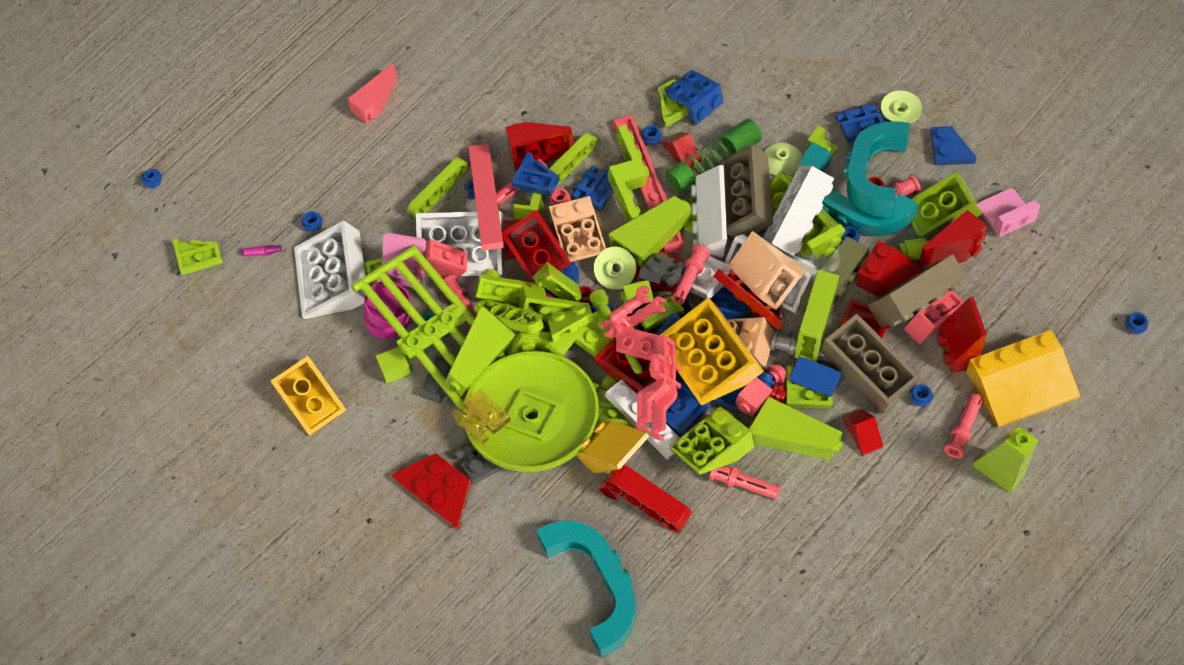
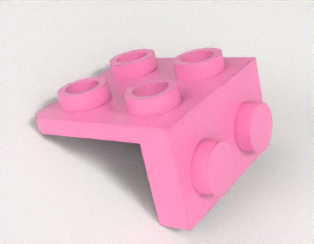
[978,188,1040,237]
[377,233,426,288]

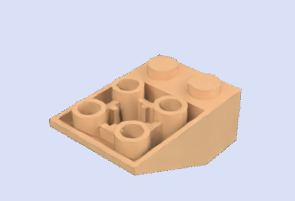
[549,196,606,262]
[728,231,806,310]
[727,317,775,369]

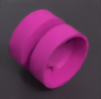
[364,282,411,339]

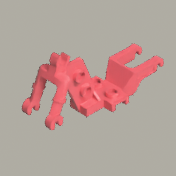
[600,286,681,441]

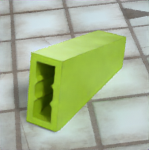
[609,196,691,268]
[795,270,840,363]
[445,306,516,396]
[749,397,844,460]
[972,426,1039,493]

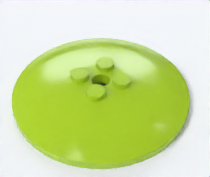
[463,351,599,472]

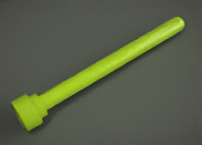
[589,289,642,374]

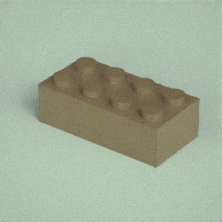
[720,144,773,238]
[867,254,967,328]
[820,314,920,414]

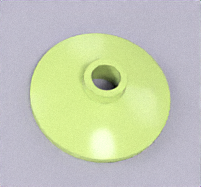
[881,91,922,123]
[764,143,802,177]
[594,247,637,290]

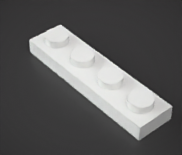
[604,379,680,460]

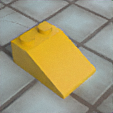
[271,356,346,436]
[576,420,649,474]

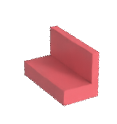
[416,239,468,279]

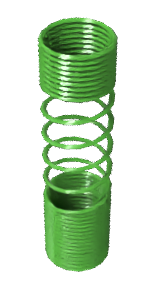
[665,118,762,193]

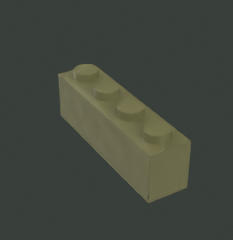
[799,236,869,314]

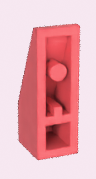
[348,64,398,124]
[904,291,964,344]

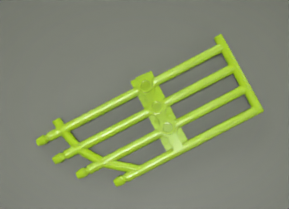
[350,245,506,422]

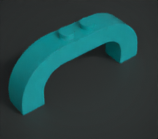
[844,121,910,219]
[800,142,918,236]
[536,521,636,658]

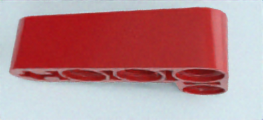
[599,464,692,533]

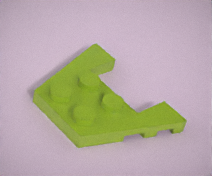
[546,309,617,391]

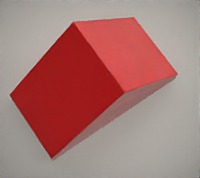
[661,132,702,168]
[842,409,883,456]

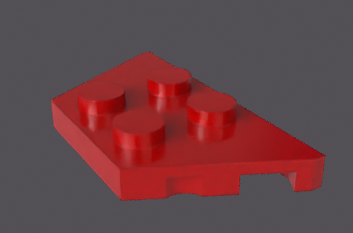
[713,269,784,330]
[392,453,472,529]

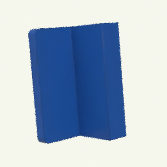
[790,356,842,397]

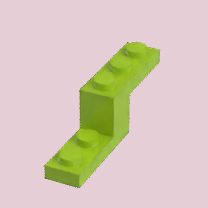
[607,124,649,223]
[475,274,589,321]

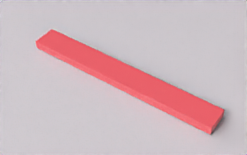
[613,115,685,251]
[469,144,504,250]

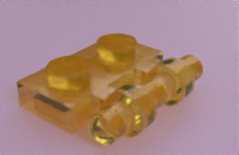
[452,389,511,444]

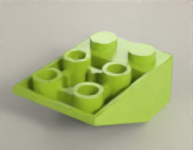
[669,406,755,475]

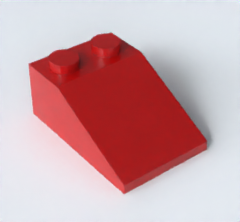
[505,122,573,171]
[502,210,572,283]
[918,210,987,270]
[856,240,922,314]
[936,296,987,373]
[594,337,656,394]

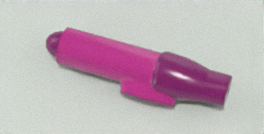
[241,245,282,256]

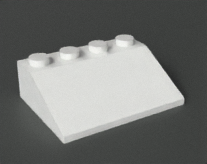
[416,211,504,277]
[294,220,366,319]

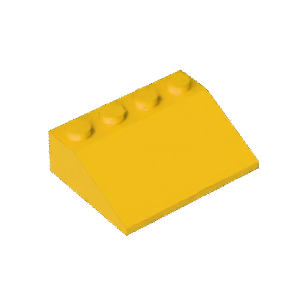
[660,297,764,405]
[966,330,1080,428]

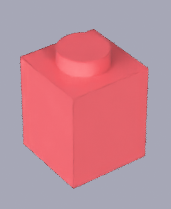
[734,377,772,417]

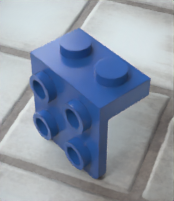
[665,70,724,126]

